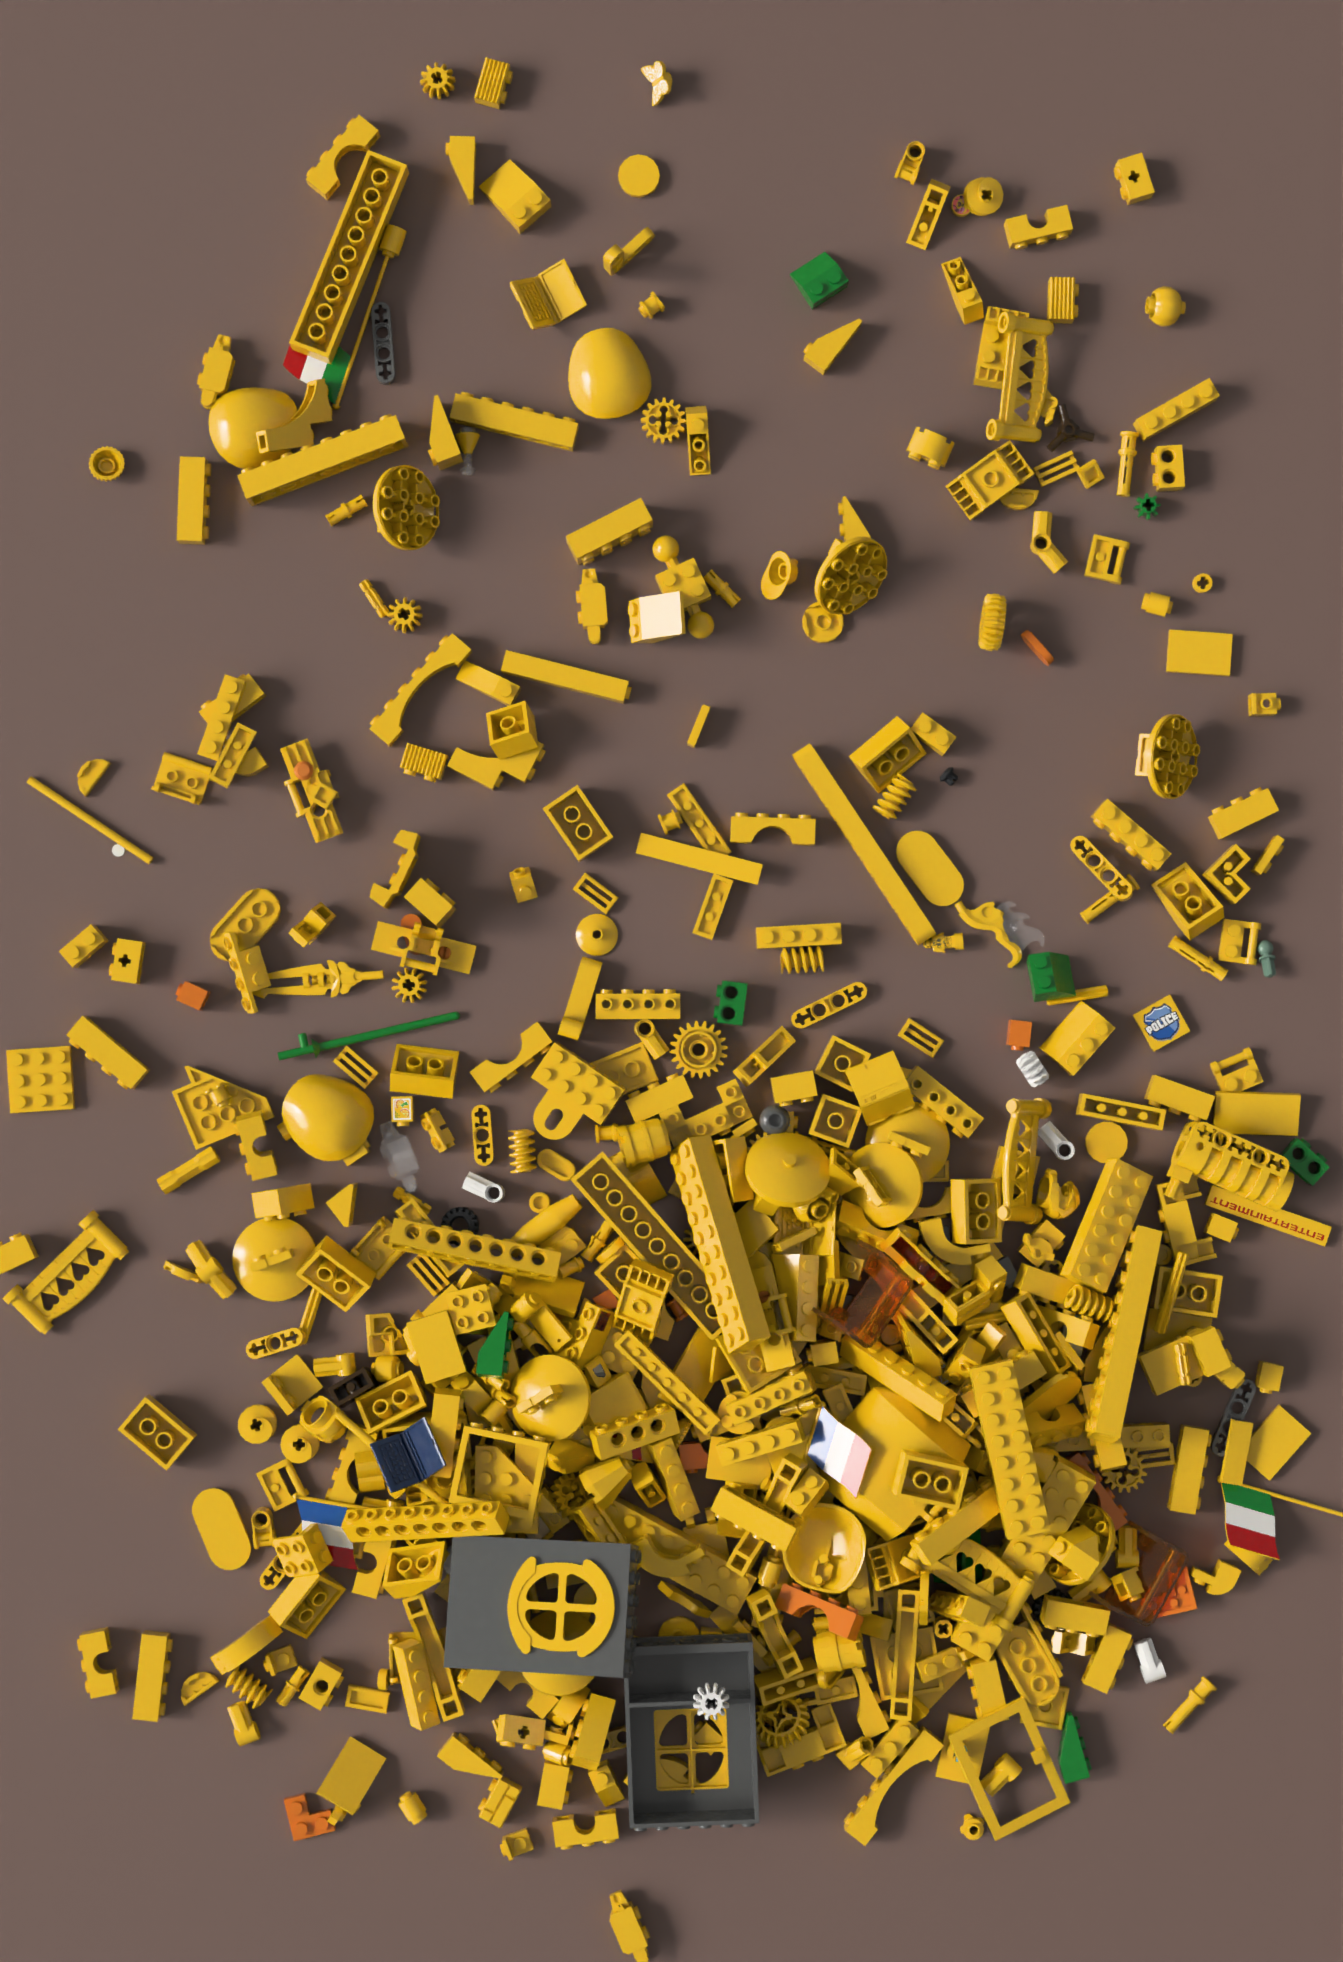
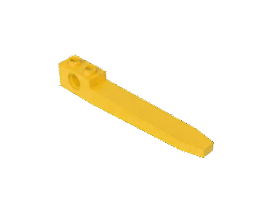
[835,1232,960,1356]

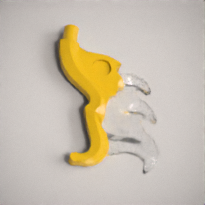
[954,900,1045,968]

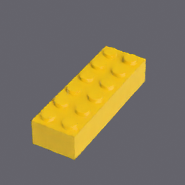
[1060,1158,1153,1293]

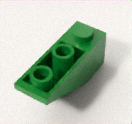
[476,1312,514,1379]
[1057,1711,1092,1784]

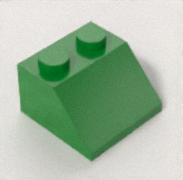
[790,252,849,310]
[1027,952,1076,1002]

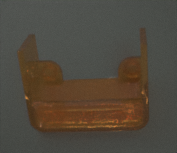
[811,1240,913,1348]
[1088,1520,1188,1626]

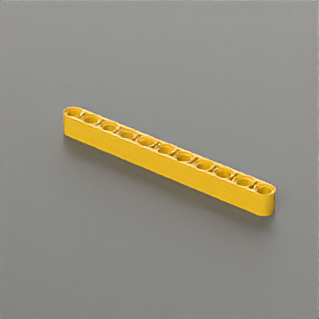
[792,743,936,946]

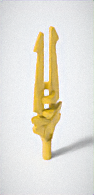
[252,960,384,999]

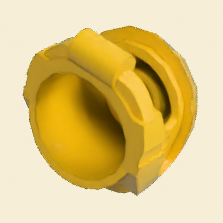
[1036,1168,1080,1219]
[299,1396,347,1443]

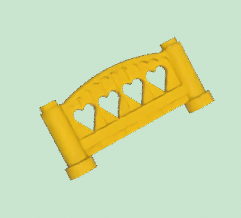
[986,312,1054,443]
[997,1098,1052,1225]
[2,1209,129,1335]
[900,1522,1035,1632]

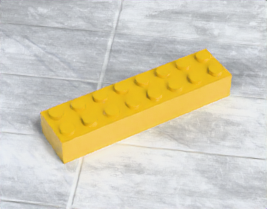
[237,414,408,506]
[968,1358,1050,1540]
[604,1496,758,1615]

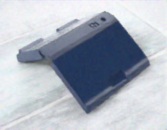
[370,1417,447,1493]

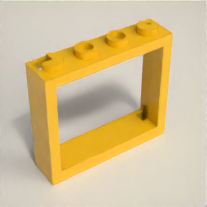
[448,1422,551,1520]

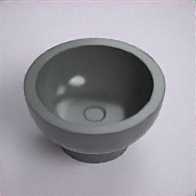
[759,1105,790,1135]

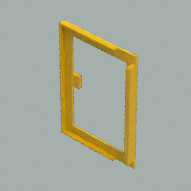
[948,1697,1071,1841]

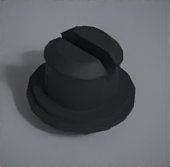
[940,767,958,786]

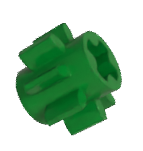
[1133,493,1161,521]

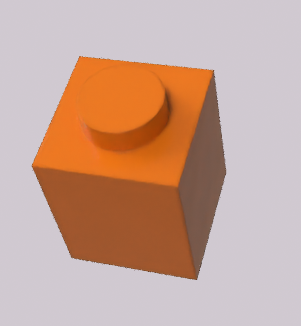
[175,981,211,1011]
[1006,1020,1032,1051]

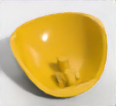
[568,328,651,419]
[209,387,298,469]
[282,1074,374,1161]
[782,1503,866,1594]

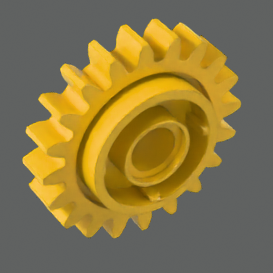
[669,1021,728,1079]

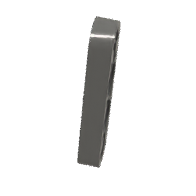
[371,302,396,385]
[1210,1378,1256,1457]

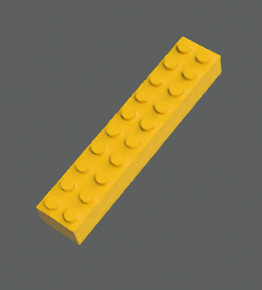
[289,150,409,364]
[669,1135,771,1354]
[570,1151,722,1340]
[1085,1225,1163,1444]
[951,1455,1096,1662]

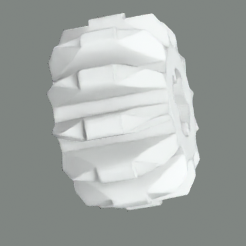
[1016,1051,1049,1087]
[693,1682,729,1720]

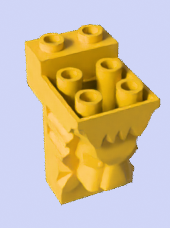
[1137,1326,1232,1396]

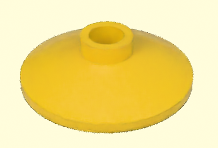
[576,914,618,956]

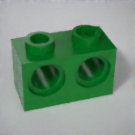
[713,980,748,1026]
[1279,1138,1330,1186]

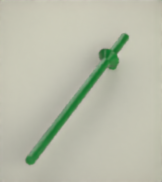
[278,1011,460,1061]

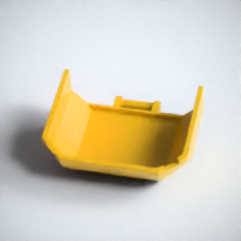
[819,1386,971,1542]

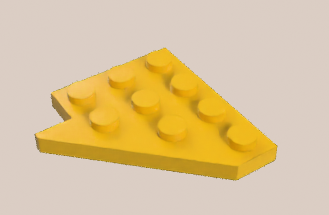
[172,1065,275,1150]
[475,1445,557,1534]

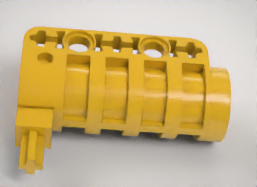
[1164,1121,1294,1212]

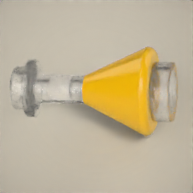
[455,427,480,476]

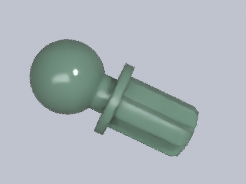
[1256,940,1276,978]

